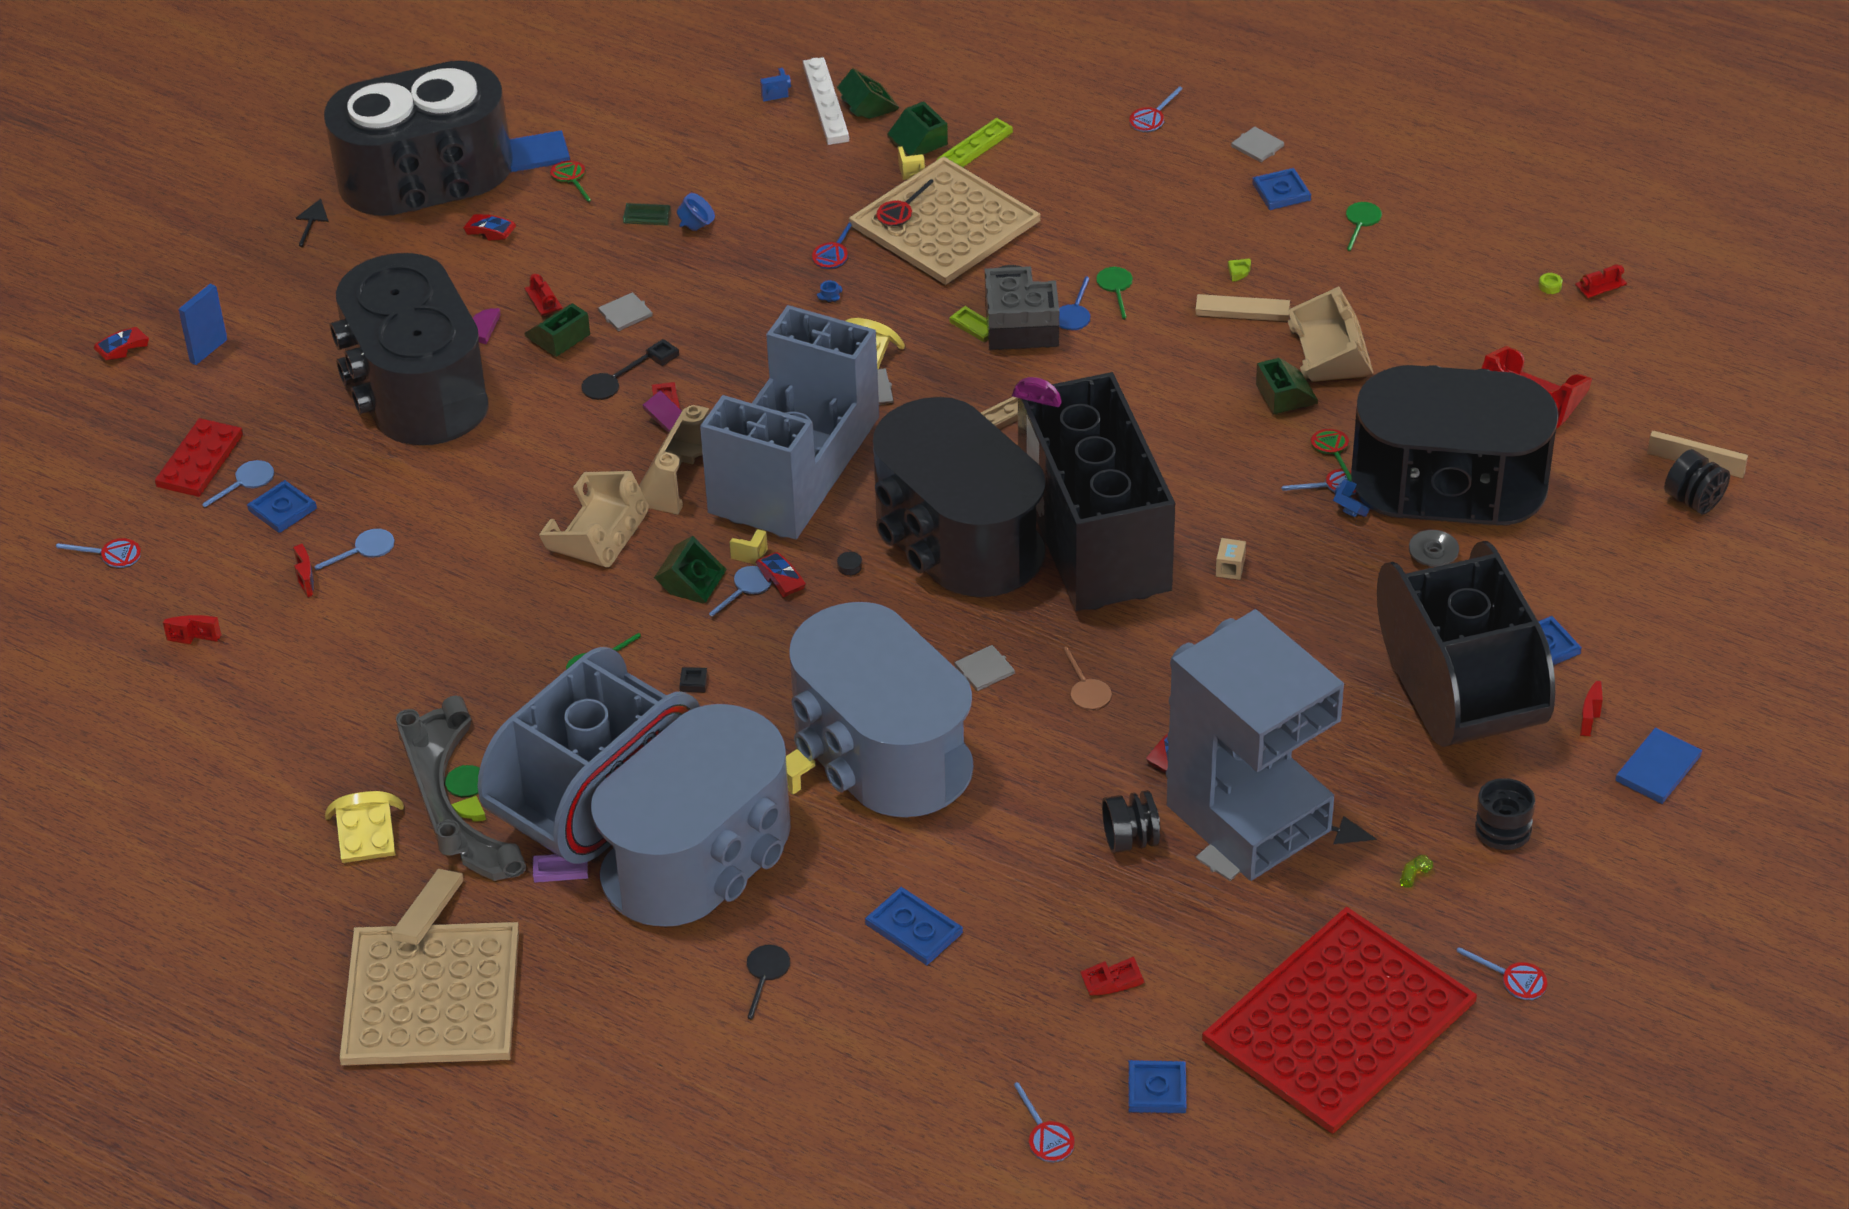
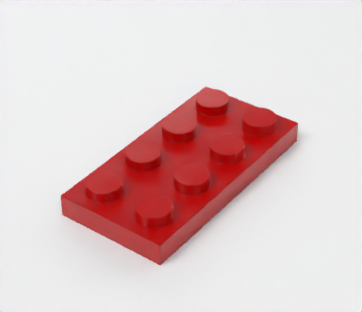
[155,418,243,497]

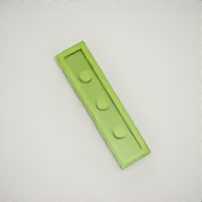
[937,118,1013,167]

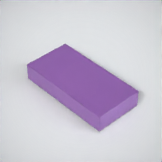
[533,854,588,883]

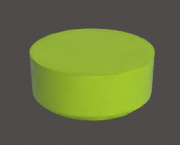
[1539,273,1563,294]

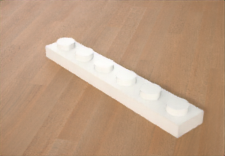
[803,57,849,145]

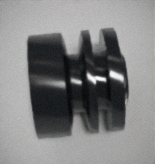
[1664,449,1730,515]
[1475,778,1535,850]
[1102,790,1160,853]

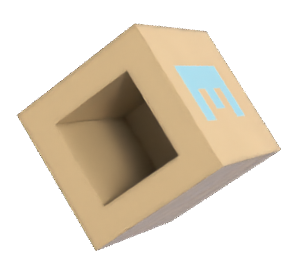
[1216,538,1246,580]

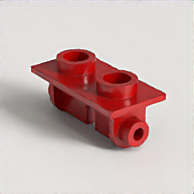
[1575,264,1627,298]
[524,273,563,316]

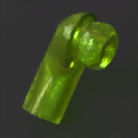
[1400,855,1433,888]

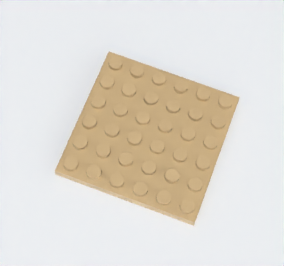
[849,156,1040,285]
[340,922,519,1065]

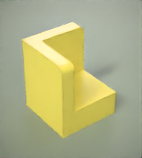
[898,147,925,180]
[730,529,768,565]
[786,749,816,794]

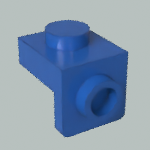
[760,68,791,101]
[1333,479,1370,518]

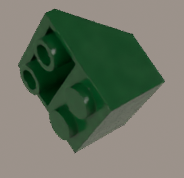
[887,101,948,156]
[525,303,590,357]
[1256,358,1318,414]

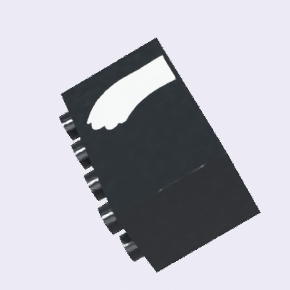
[1018,372,1176,611]

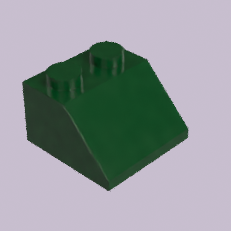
[836,68,899,119]
[654,535,727,604]

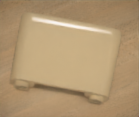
[1288,287,1373,382]
[639,405,710,514]

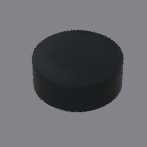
[837,552,862,575]

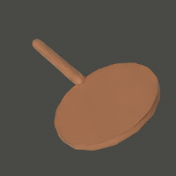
[1064,646,1112,710]

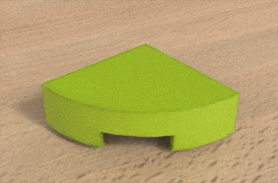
[1228,259,1251,282]
[451,796,486,822]

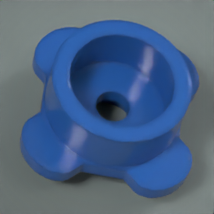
[817,280,842,302]

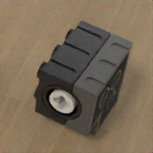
[985,267,1059,350]

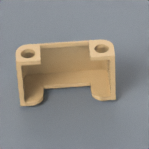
[539,471,649,567]

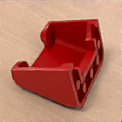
[1481,346,1592,429]

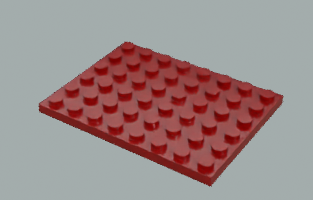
[1202,906,1477,1134]

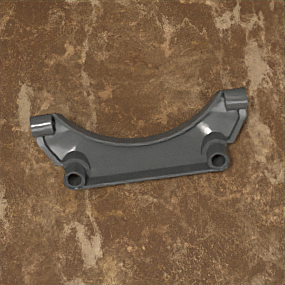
[396,696,526,881]

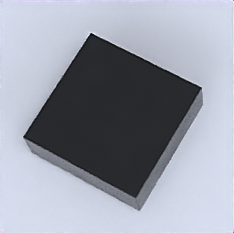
[646,339,679,366]
[679,667,708,692]

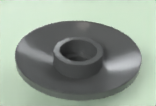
[1409,530,1459,567]

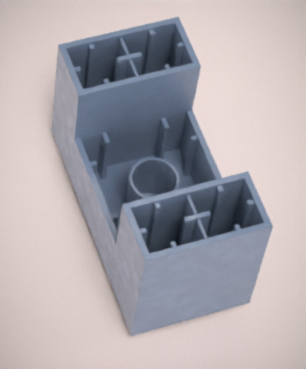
[700,305,879,540]
[1166,609,1344,881]

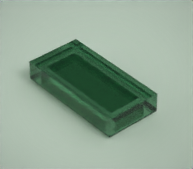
[623,203,671,225]

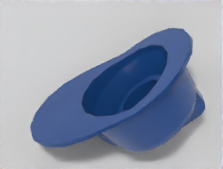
[677,193,715,231]

